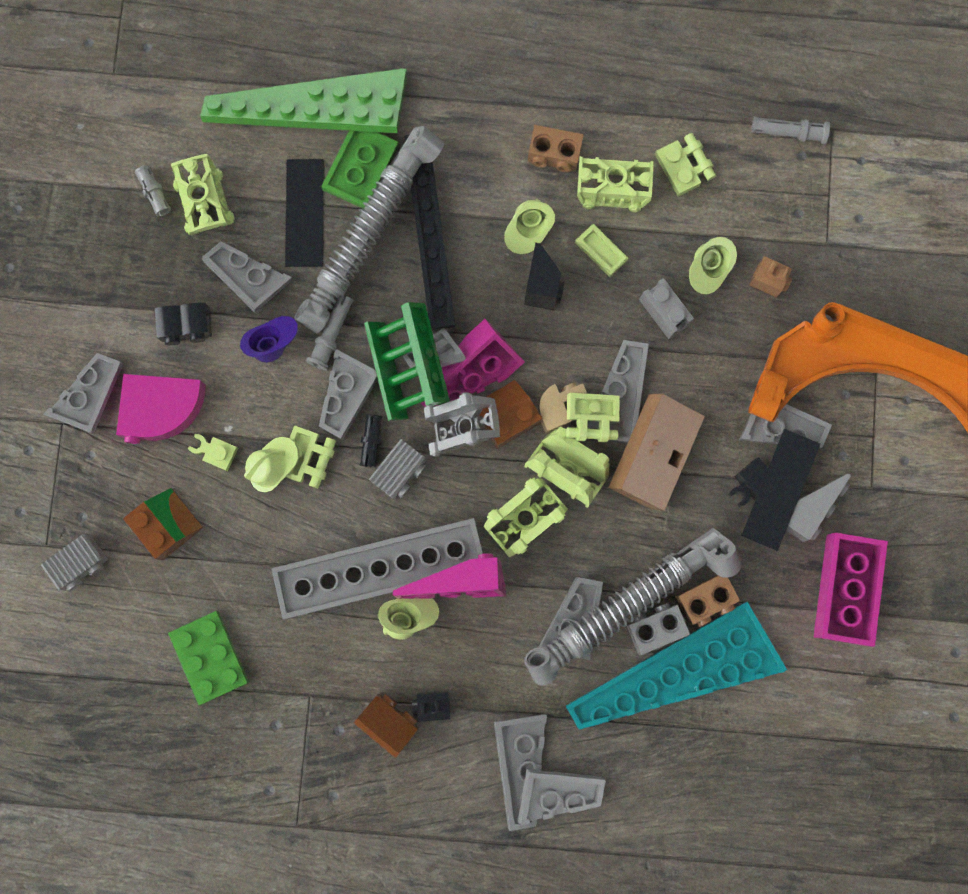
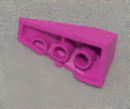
[421,319,525,407]
[393,554,506,599]

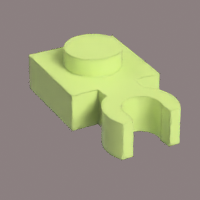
[188,434,238,471]

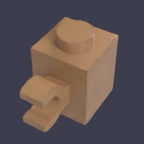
[749,256,792,297]

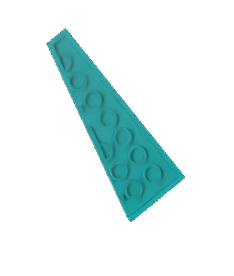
[565,602,787,730]

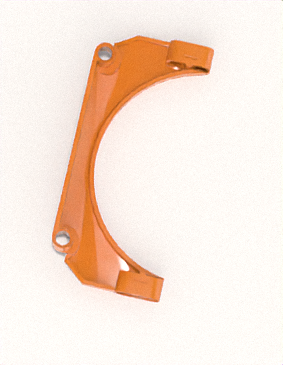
[748,302,968,433]

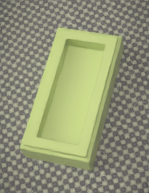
[575,224,629,277]

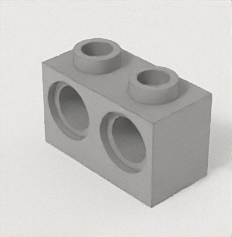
[627,602,690,655]

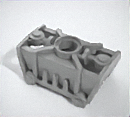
[424,392,500,457]

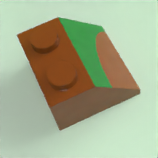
[123,488,204,560]

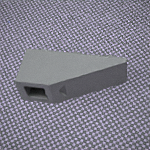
[786,474,851,542]

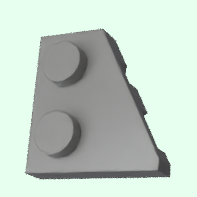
[403,328,466,368]

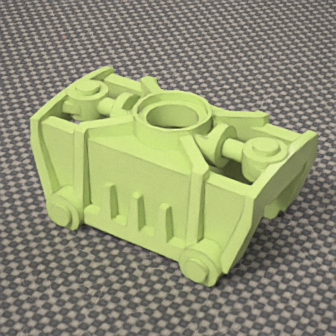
[171,154,235,236]
[577,157,654,212]
[524,427,610,508]
[484,478,567,557]

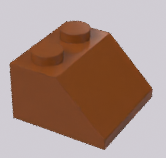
[479,380,542,449]
[354,694,419,758]

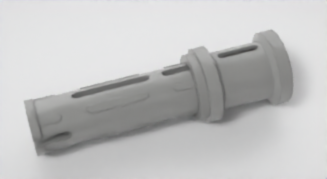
[751,117,830,144]
[306,295,354,371]

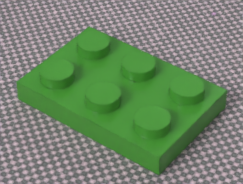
[321,131,399,209]
[168,611,249,705]

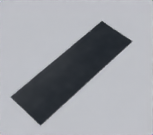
[285,159,324,267]
[741,429,820,551]

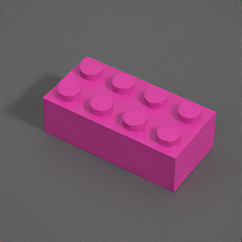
[813,533,888,647]

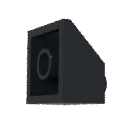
[524,243,565,311]

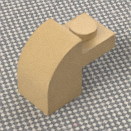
[538,383,587,435]

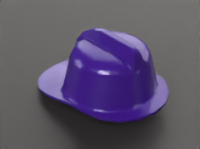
[240,316,298,363]

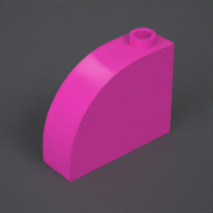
[116,374,206,444]

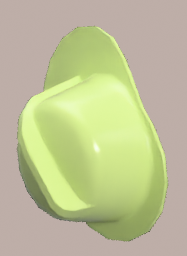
[504,199,555,254]
[689,237,737,294]
[244,437,298,492]
[378,598,439,640]

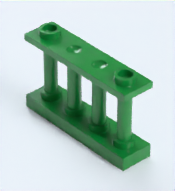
[364,302,450,421]

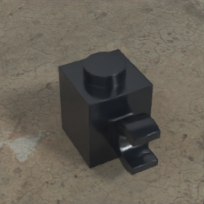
[728,457,768,507]
[412,691,451,722]

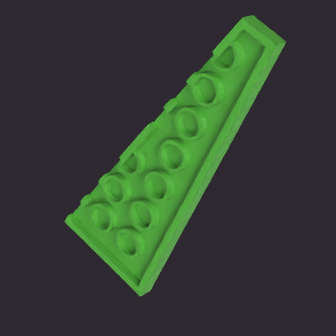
[200,69,407,133]

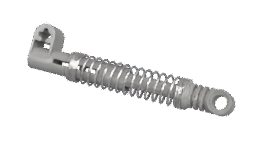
[294,126,444,334]
[524,528,741,685]

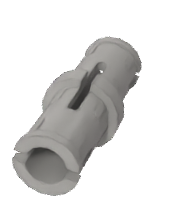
[135,165,171,216]

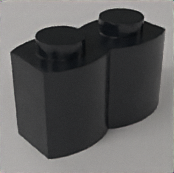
[155,303,212,345]

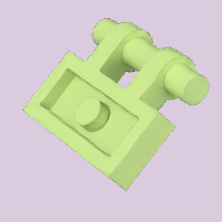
[655,133,716,196]
[566,393,620,442]
[285,426,336,489]

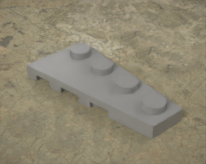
[588,340,649,444]
[494,714,547,831]

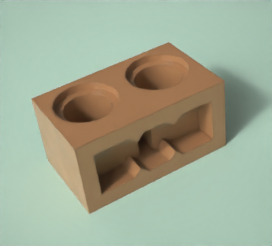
[528,125,584,172]
[675,575,740,627]

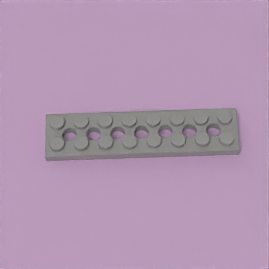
[271,518,483,620]

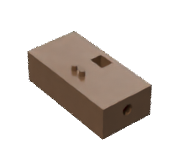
[608,394,705,511]

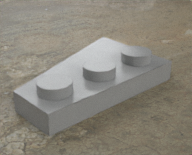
[43,353,123,434]
[539,577,603,660]

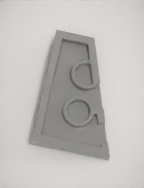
[202,242,292,313]
[319,349,378,440]
[739,404,832,449]
[518,769,606,825]

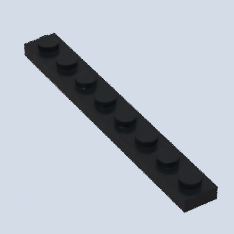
[404,135,456,330]

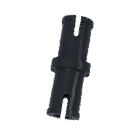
[359,414,382,468]

